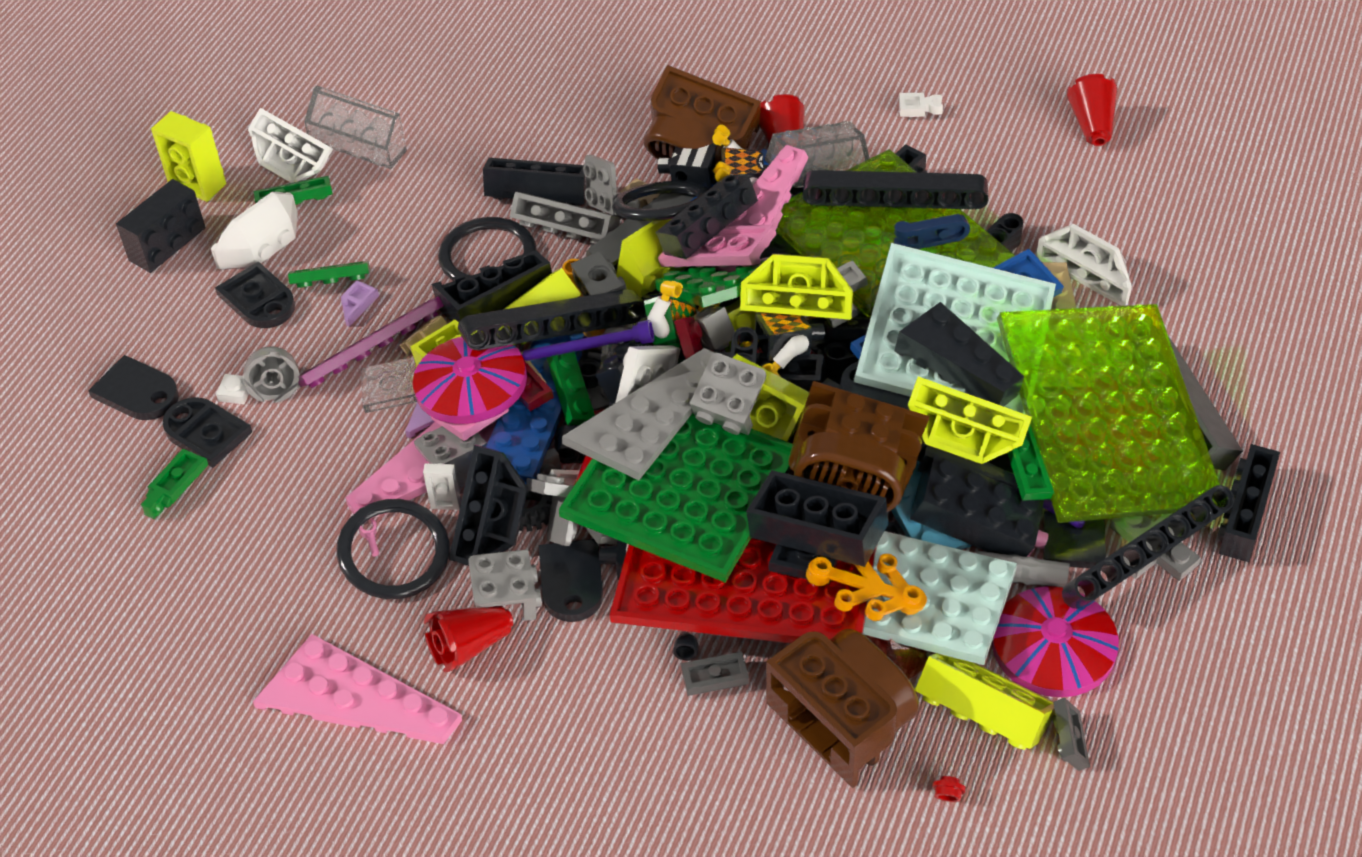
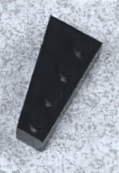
[432,250,552,322]
[894,302,1025,407]

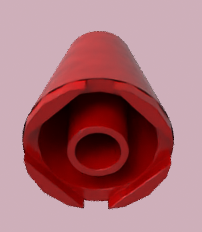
[1067,73,1118,146]
[759,94,805,155]
[424,606,514,672]

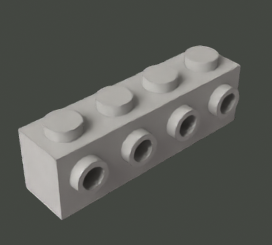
[509,192,621,244]

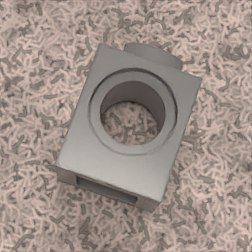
[692,306,735,351]

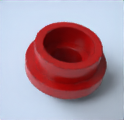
[932,776,966,802]

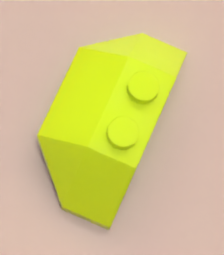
[740,254,853,320]
[908,376,1032,464]

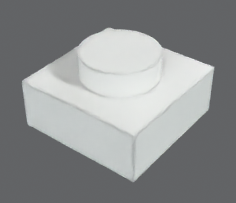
[216,374,249,404]

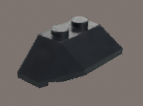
[449,445,528,566]

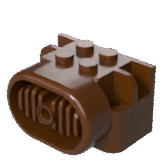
[643,65,761,166]
[788,381,930,512]
[766,629,919,788]

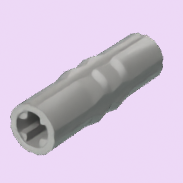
[977,551,1070,588]

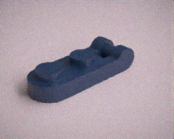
[894,214,970,249]

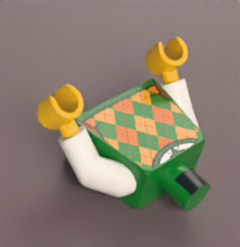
[644,280,720,364]

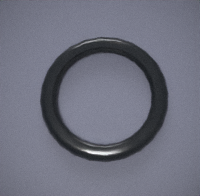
[612,181,709,221]
[438,217,537,281]
[336,499,450,599]

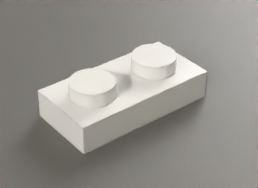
[423,463,461,510]

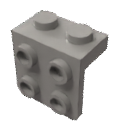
[583,155,640,217]
[690,353,766,435]
[414,427,487,487]
[526,474,577,546]
[469,549,542,621]

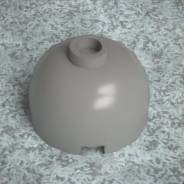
[243,346,300,403]

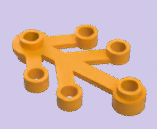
[806,553,927,621]

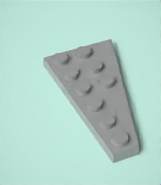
[562,348,714,480]

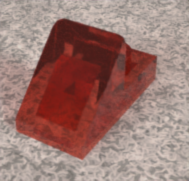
[867,635,928,679]

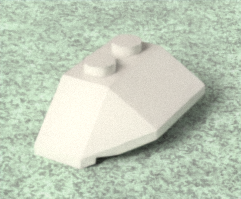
[248,108,333,183]
[211,192,298,269]
[1036,224,1132,308]

